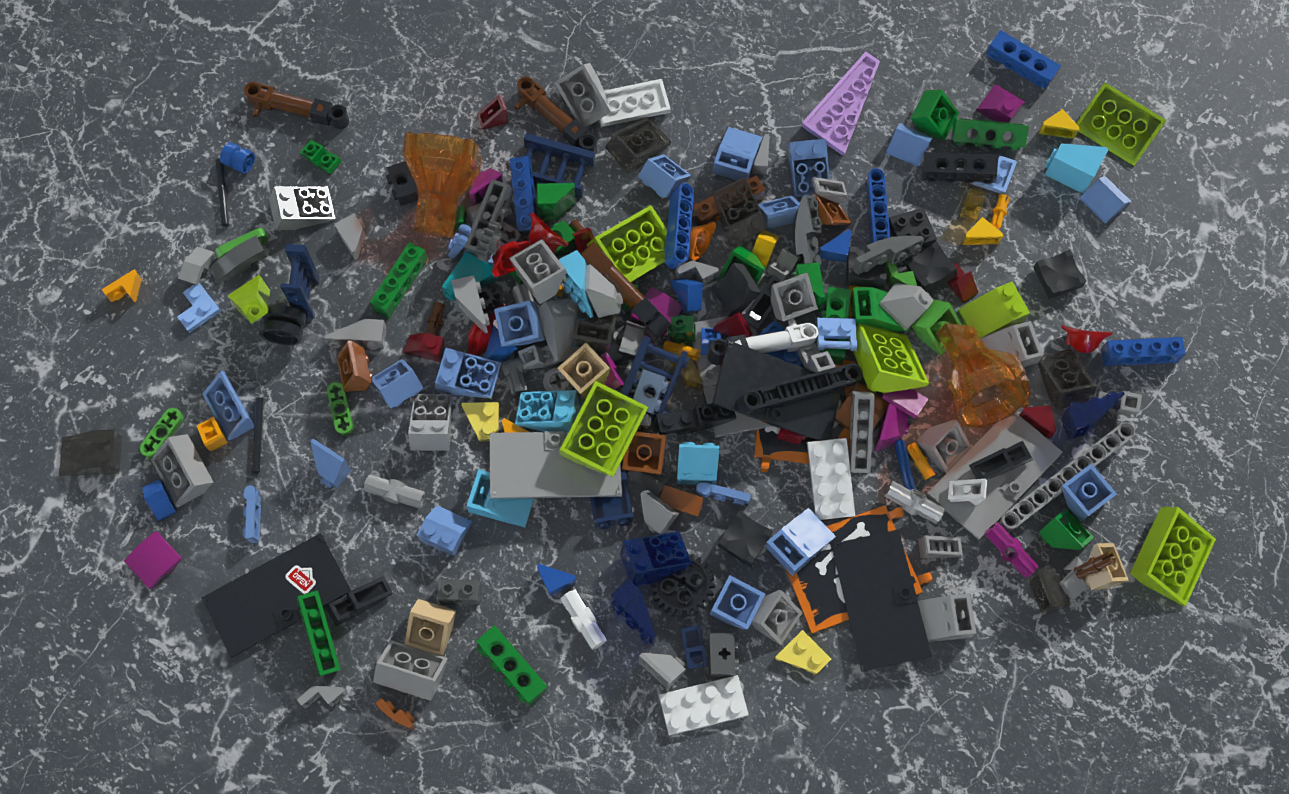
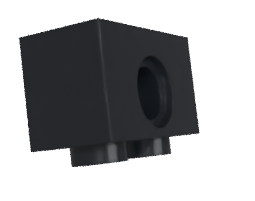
[385,160,422,206]

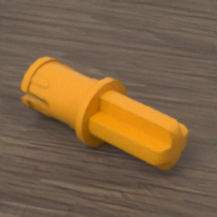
[991,194,1010,229]
[663,340,700,361]
[907,443,936,480]

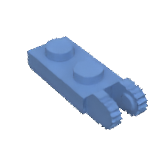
[447,224,472,258]
[696,483,751,506]
[243,485,261,543]

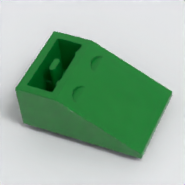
[850,287,910,331]

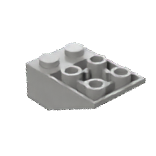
[269,187,335,230]
[972,321,1044,377]
[408,394,453,451]
[918,593,976,642]

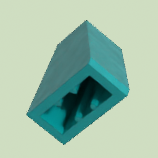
[442,251,499,301]

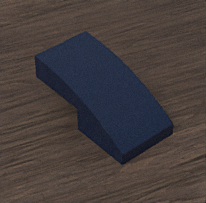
[680,625,708,669]

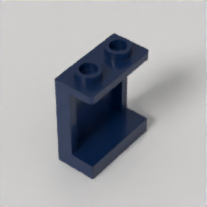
[590,471,634,529]

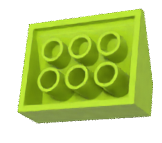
[1076,82,1166,166]
[587,205,667,282]
[853,323,929,393]
[559,381,648,477]
[1130,507,1216,606]

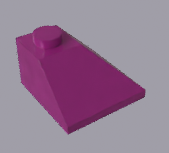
[976,84,1025,123]
[469,168,503,206]
[874,404,910,452]

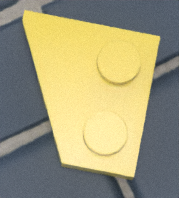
[462,402,499,441]
[775,630,831,674]

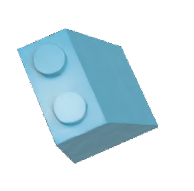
[1044,143,1109,194]

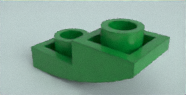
[299,140,342,175]

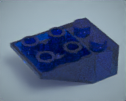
[1061,391,1125,440]
[620,531,692,587]
[610,579,656,646]

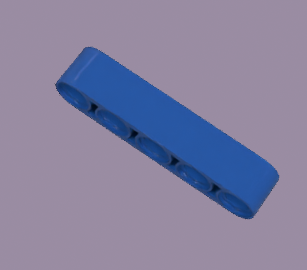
[866,168,890,244]
[664,183,694,269]

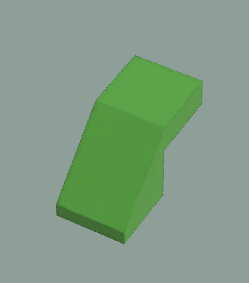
[886,261,917,286]

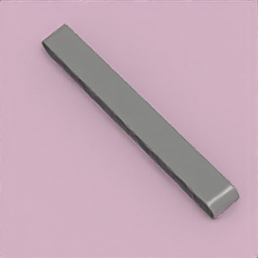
[998,422,1135,533]

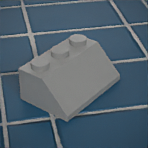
[510,240,567,304]
[151,434,213,507]
[373,640,448,701]

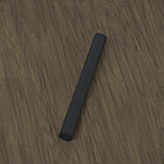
[215,159,229,227]
[252,397,264,473]

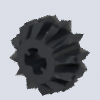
[479,284,501,316]

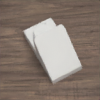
[948,479,987,506]

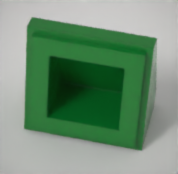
[451,206,467,230]

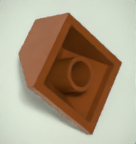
[811,193,851,225]

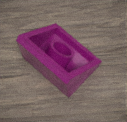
[882,389,928,419]

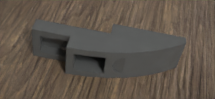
[795,195,822,271]
[853,236,924,275]

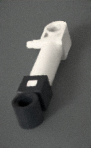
[707,318,818,365]

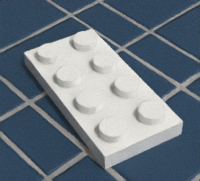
[599,79,671,127]
[807,438,855,520]
[659,675,749,736]

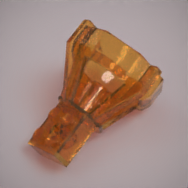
[402,132,482,239]
[937,323,1031,428]

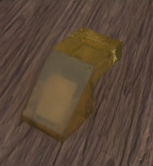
[959,187,987,223]
[670,351,703,391]

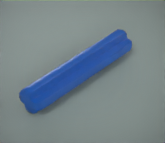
[894,439,916,490]

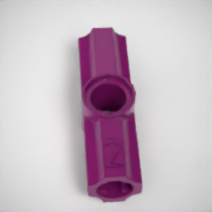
[984,522,1039,578]

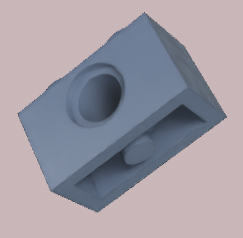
[633,369,668,415]

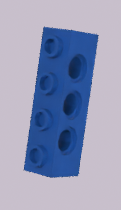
[986,30,1061,90]
[510,156,537,235]
[1101,337,1186,366]

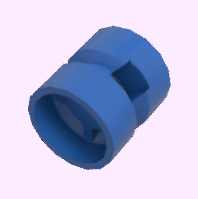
[220,142,255,174]

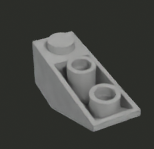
[451,275,490,333]
[324,319,386,350]

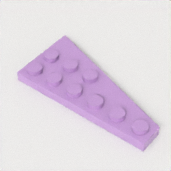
[801,52,880,156]

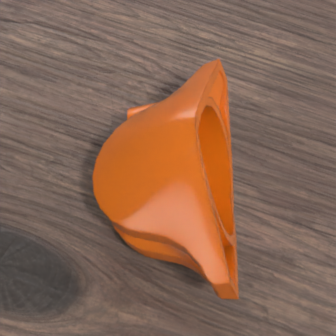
[689,222,716,261]

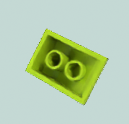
[958,281,1030,341]

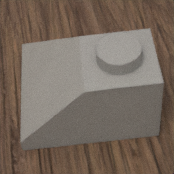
[585,265,623,318]
[771,273,818,321]
[879,283,933,330]
[916,420,972,473]
[751,590,803,645]
[639,653,686,690]

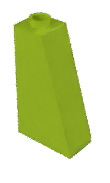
[228,275,270,324]

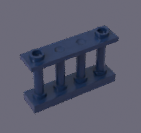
[524,133,595,198]
[280,244,320,320]
[621,336,690,424]

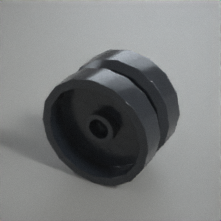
[259,304,306,345]

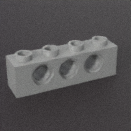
[849,391,875,473]

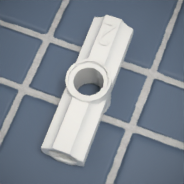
[561,590,607,650]

